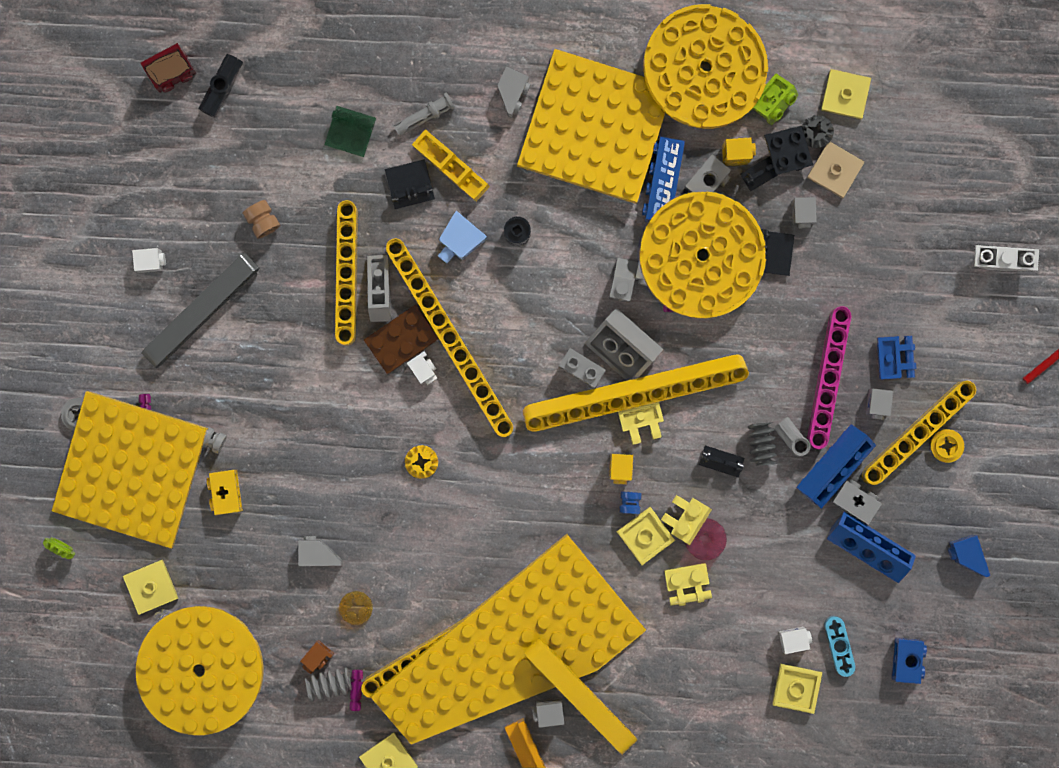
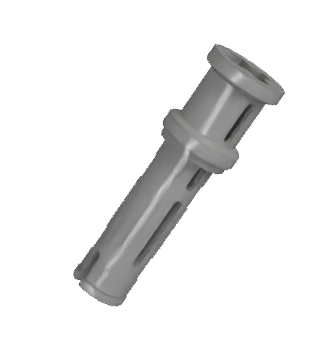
[393,92,455,137]

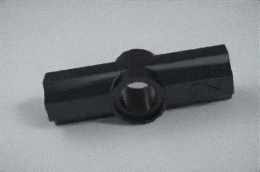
[198,53,243,118]

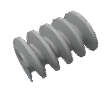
[305,667,352,702]

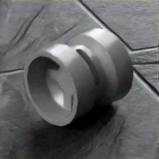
[203,427,227,454]

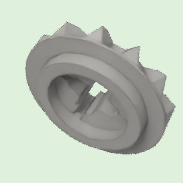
[61,398,83,431]

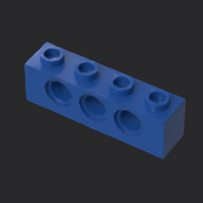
[827,511,916,583]

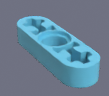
[824,616,855,677]

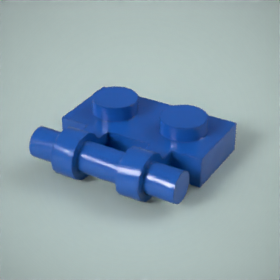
[877,336,917,380]

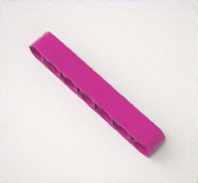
[807,306,851,449]

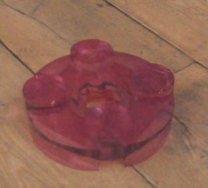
[684,518,727,560]

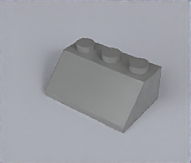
[585,308,663,381]

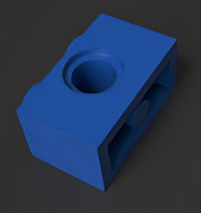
[892,637,927,684]

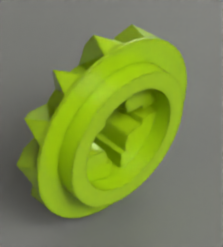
[43,537,75,559]

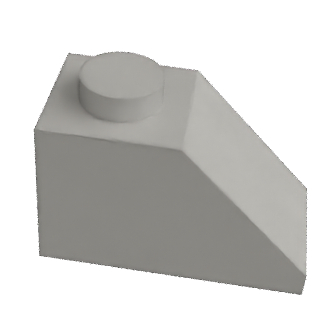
[609,258,638,303]
[298,536,343,566]

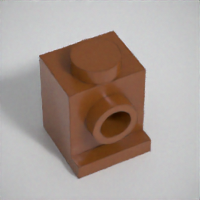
[300,640,334,674]

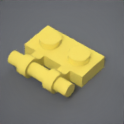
[664,563,712,606]

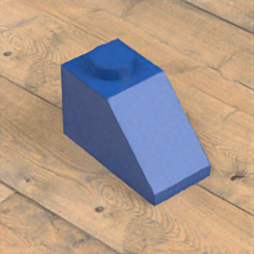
[948,535,990,577]

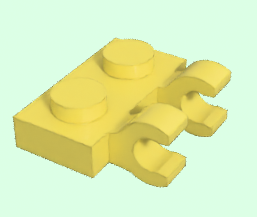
[618,402,664,445]
[661,495,712,545]

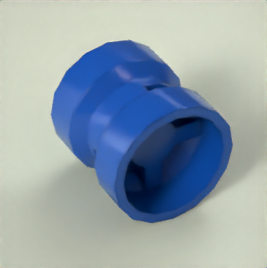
[619,491,642,514]

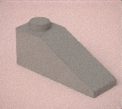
[367,255,391,322]

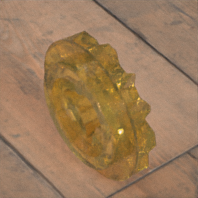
[339,591,373,625]

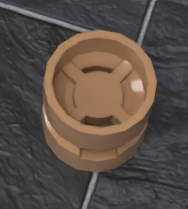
[242,200,281,239]

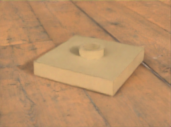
[807,142,864,199]

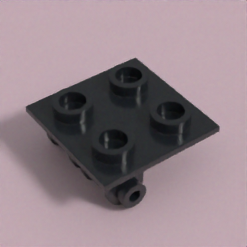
[764,126,813,175]
[385,159,435,210]
[761,229,795,276]

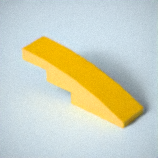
[412,129,490,202]

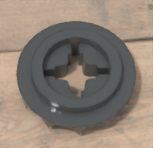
[801,115,834,148]

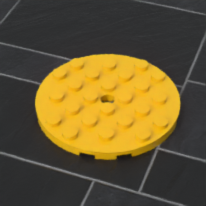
[643,4,768,129]
[639,191,766,318]
[136,606,264,735]

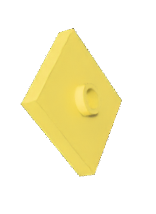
[821,69,871,119]
[616,507,675,565]
[123,560,178,615]
[772,663,822,714]
[359,732,418,768]

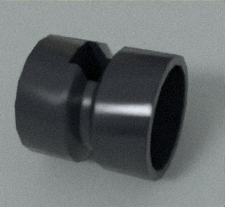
[504,216,531,247]

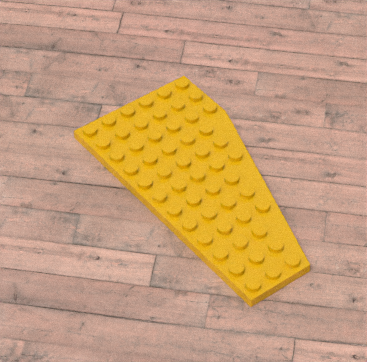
[370,534,646,744]

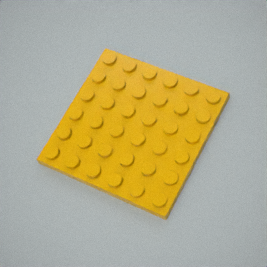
[517,49,665,204]
[52,391,208,549]

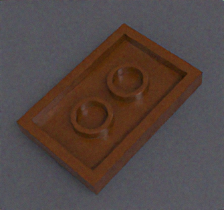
[364,305,439,375]

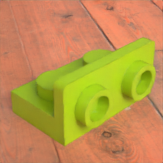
[752,73,798,125]

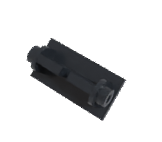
[740,156,780,192]
[699,445,745,478]

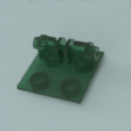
[324,106,376,157]

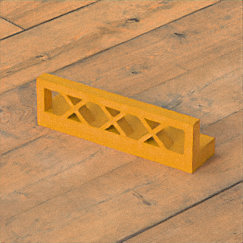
[504,718,546,768]

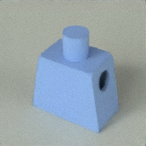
[438,211,487,264]

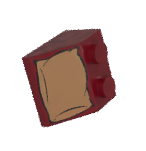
[140,43,196,93]

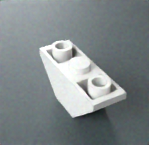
[974,245,1039,271]

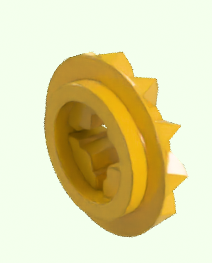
[930,429,964,463]
[405,445,438,479]

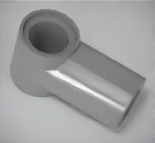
[774,417,811,457]

